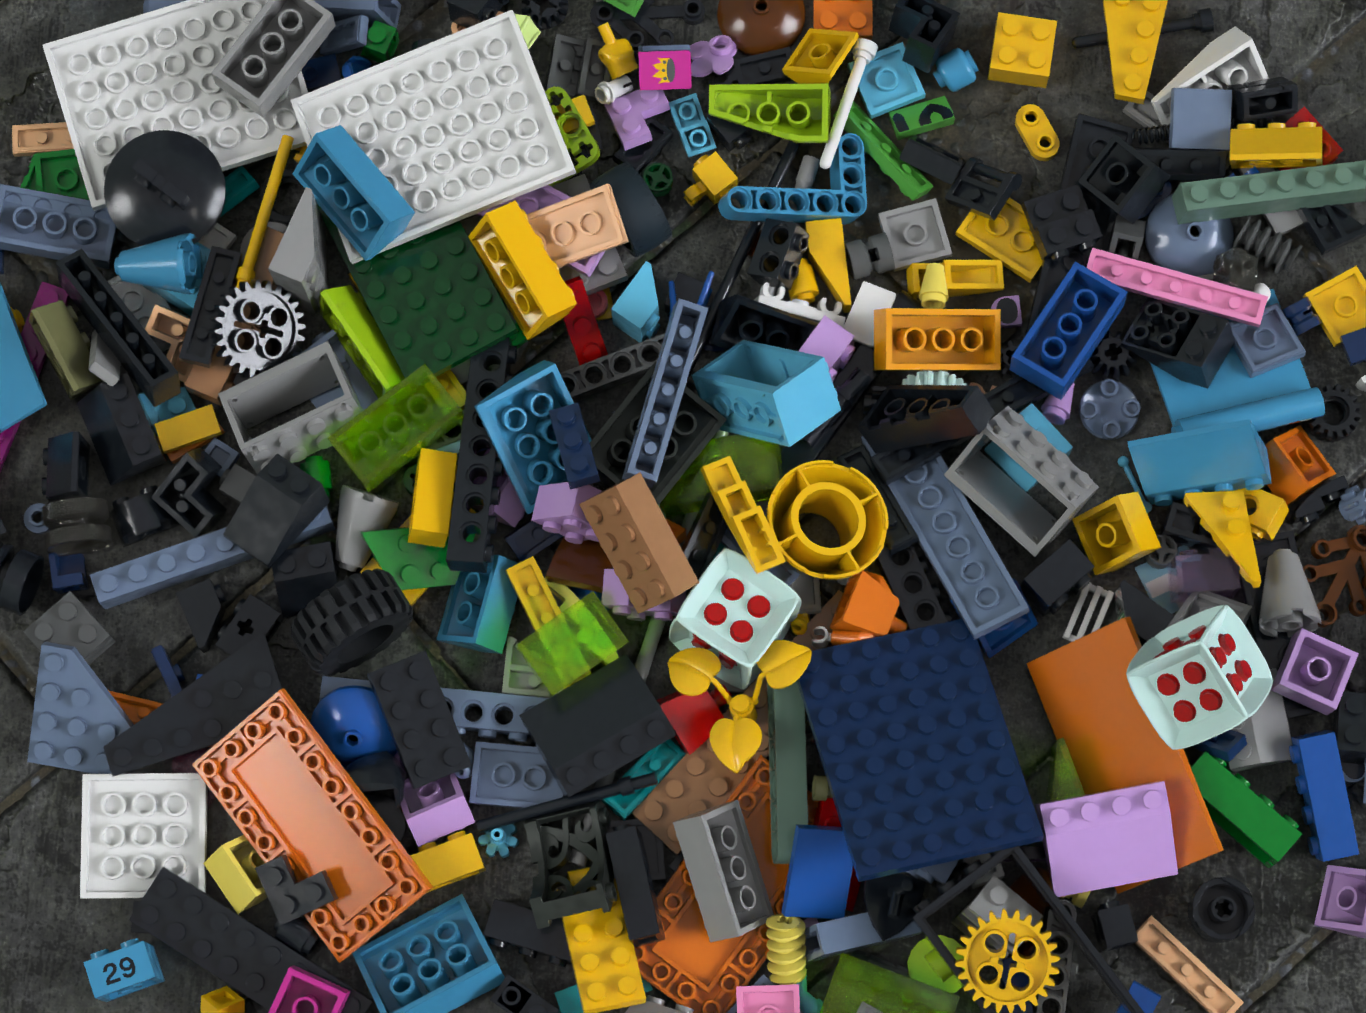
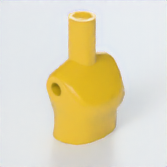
[597,22,639,80]

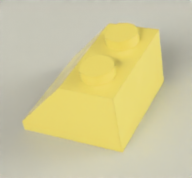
[203,835,268,914]

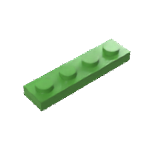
[833,102,934,201]

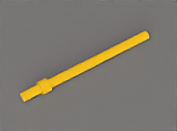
[235,135,294,289]

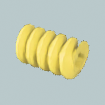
[766,914,807,985]

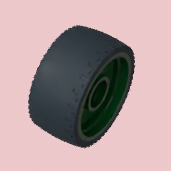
[590,162,672,258]

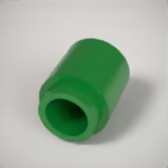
[299,456,333,499]

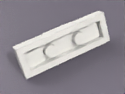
[754,282,846,328]

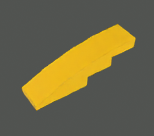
[700,456,786,574]

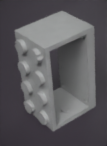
[218,341,370,474]
[944,406,1099,557]

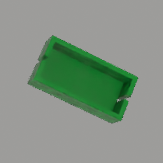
[1191,751,1302,868]

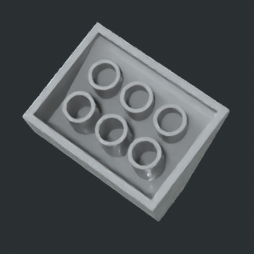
[268,187,328,315]

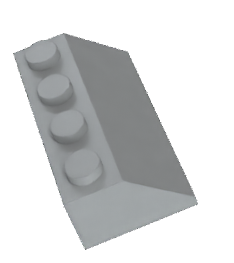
[673,800,774,942]

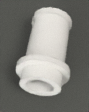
[594,75,633,105]

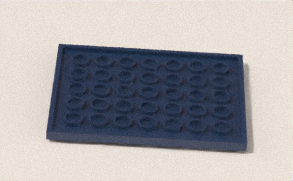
[797,619,1044,882]

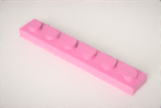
[1086,248,1268,328]

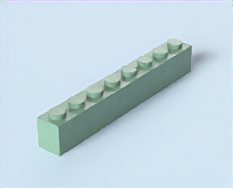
[1172,160,1366,225]

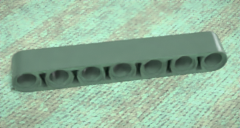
[767,681,808,864]

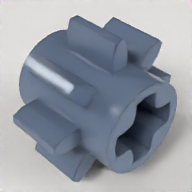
[1339,485,1366,525]

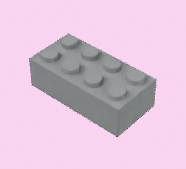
[211,0,336,118]

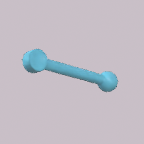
[1117,456,1152,514]

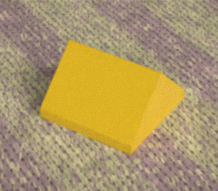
[782,28,859,84]

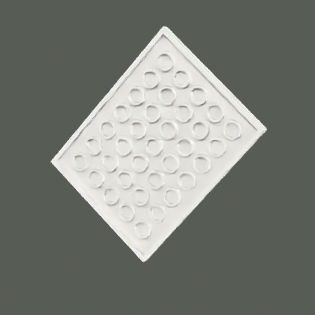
[43,0,308,211]
[290,10,576,264]

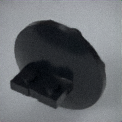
[104,130,226,246]

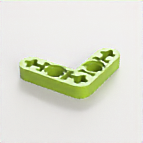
[545,86,600,187]

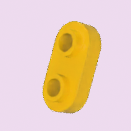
[1015,104,1060,161]

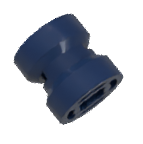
[1282,296,1322,336]

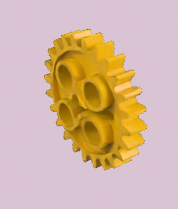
[955,908,1060,1013]

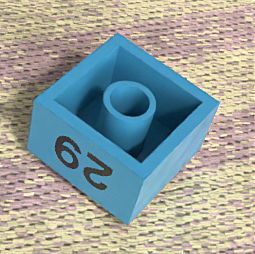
[83,938,165,1002]

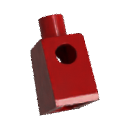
[657,684,732,755]

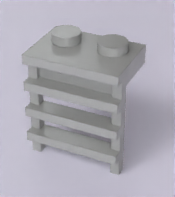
[951,875,1043,961]

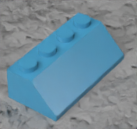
[292,125,415,261]

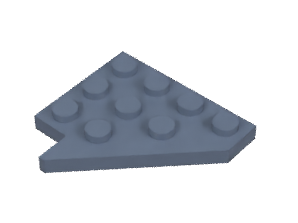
[27,642,134,774]

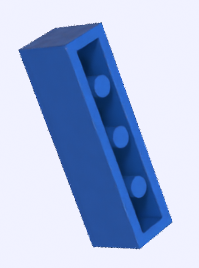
[1289,730,1359,862]

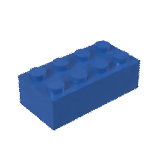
[1009,261,1128,400]

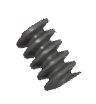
[1233,216,1303,275]

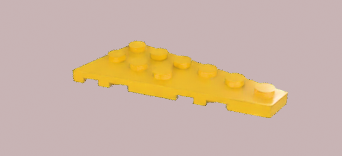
[1103,0,1168,105]

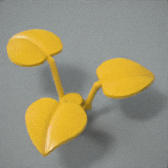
[667,640,812,773]

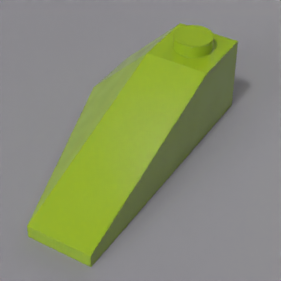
[709,83,831,143]

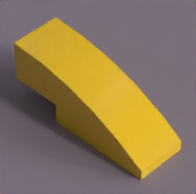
[906,260,1004,298]

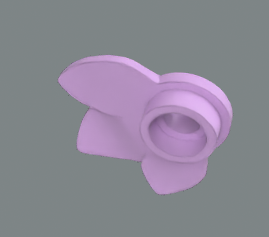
[690,35,737,77]

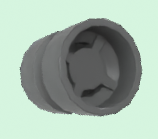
[844,232,895,280]

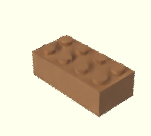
[579,472,700,614]

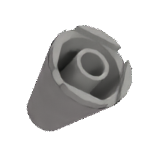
[334,485,399,572]
[1259,549,1322,637]

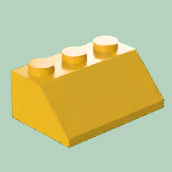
[1230,122,1323,169]

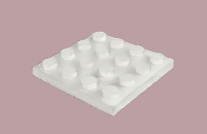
[80,773,208,899]

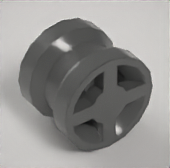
[1144,535,1178,569]

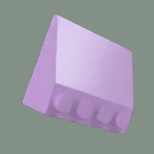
[1036,781,1178,897]

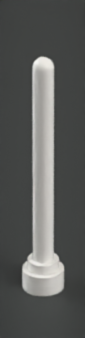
[819,38,878,169]

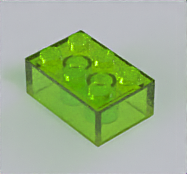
[515,591,629,697]

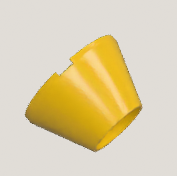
[767,460,889,579]

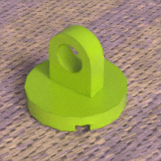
[907,935,965,998]

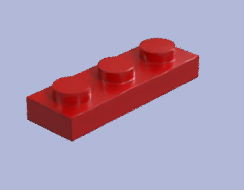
[563,275,608,366]

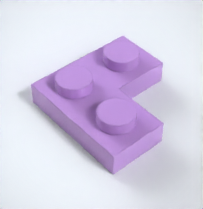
[604,89,670,151]

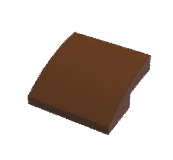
[546,536,614,593]

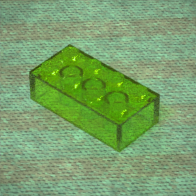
[660,435,783,517]

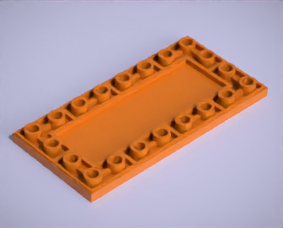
[1026,616,1224,894]
[192,688,434,963]
[634,755,819,1013]

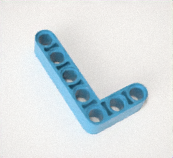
[718,133,867,225]

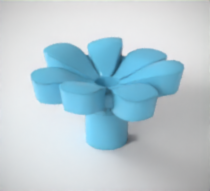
[478,824,519,858]

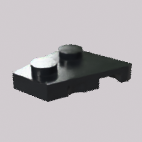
[1296,204,1366,255]

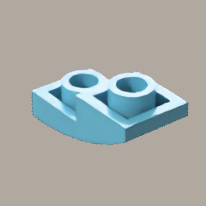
[669,93,717,158]

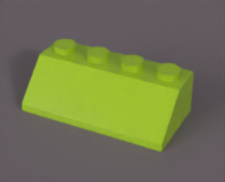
[320,285,416,408]

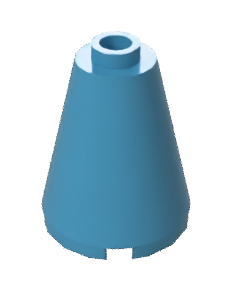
[114,233,203,294]

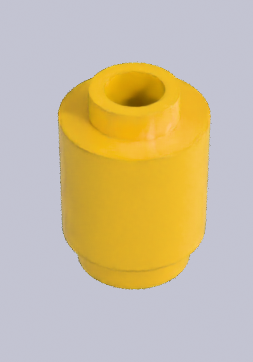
[788,258,819,304]

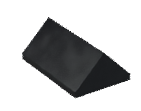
[710,294,818,351]

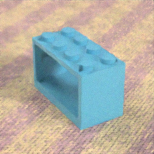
[692,340,841,447]

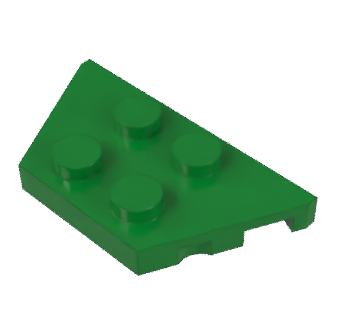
[20,149,89,200]
[361,527,475,590]

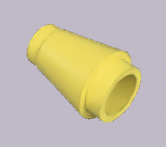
[919,263,949,309]

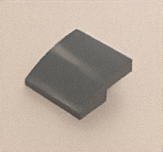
[544,34,610,101]

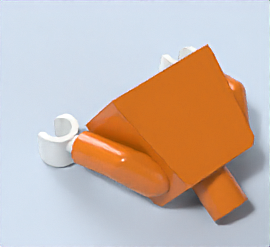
[811,570,907,649]

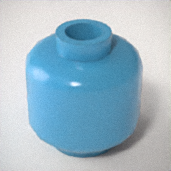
[933,48,979,92]

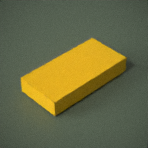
[154,404,222,454]

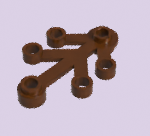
[1303,525,1366,628]

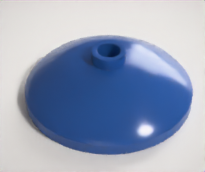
[310,685,397,769]

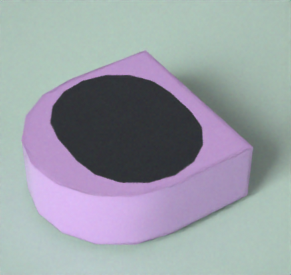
[991,295,1022,328]

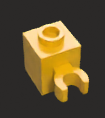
[683,151,738,206]

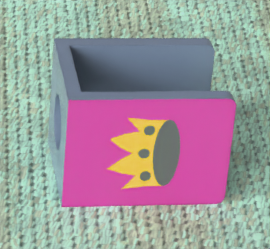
[638,44,692,90]

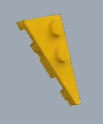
[1183,491,1261,588]

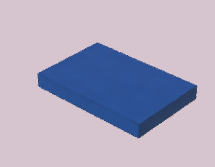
[782,824,853,919]

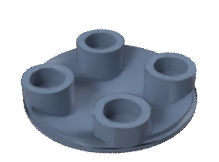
[1079,379,1141,440]

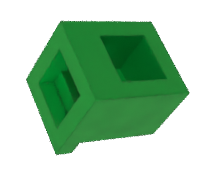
[361,20,400,63]

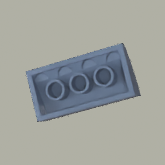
[0,184,117,269]

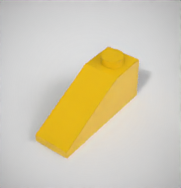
[805,218,852,313]

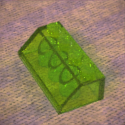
[328,364,464,493]

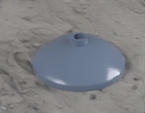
[1144,193,1234,276]

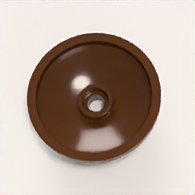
[717,0,805,56]

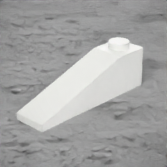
[1151,26,1269,125]

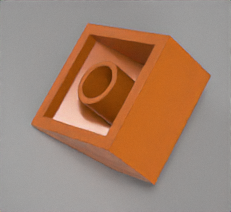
[1265,425,1336,506]

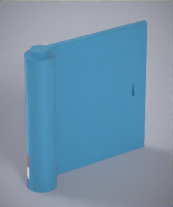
[1150,289,1325,433]

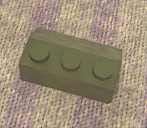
[28,300,104,401]

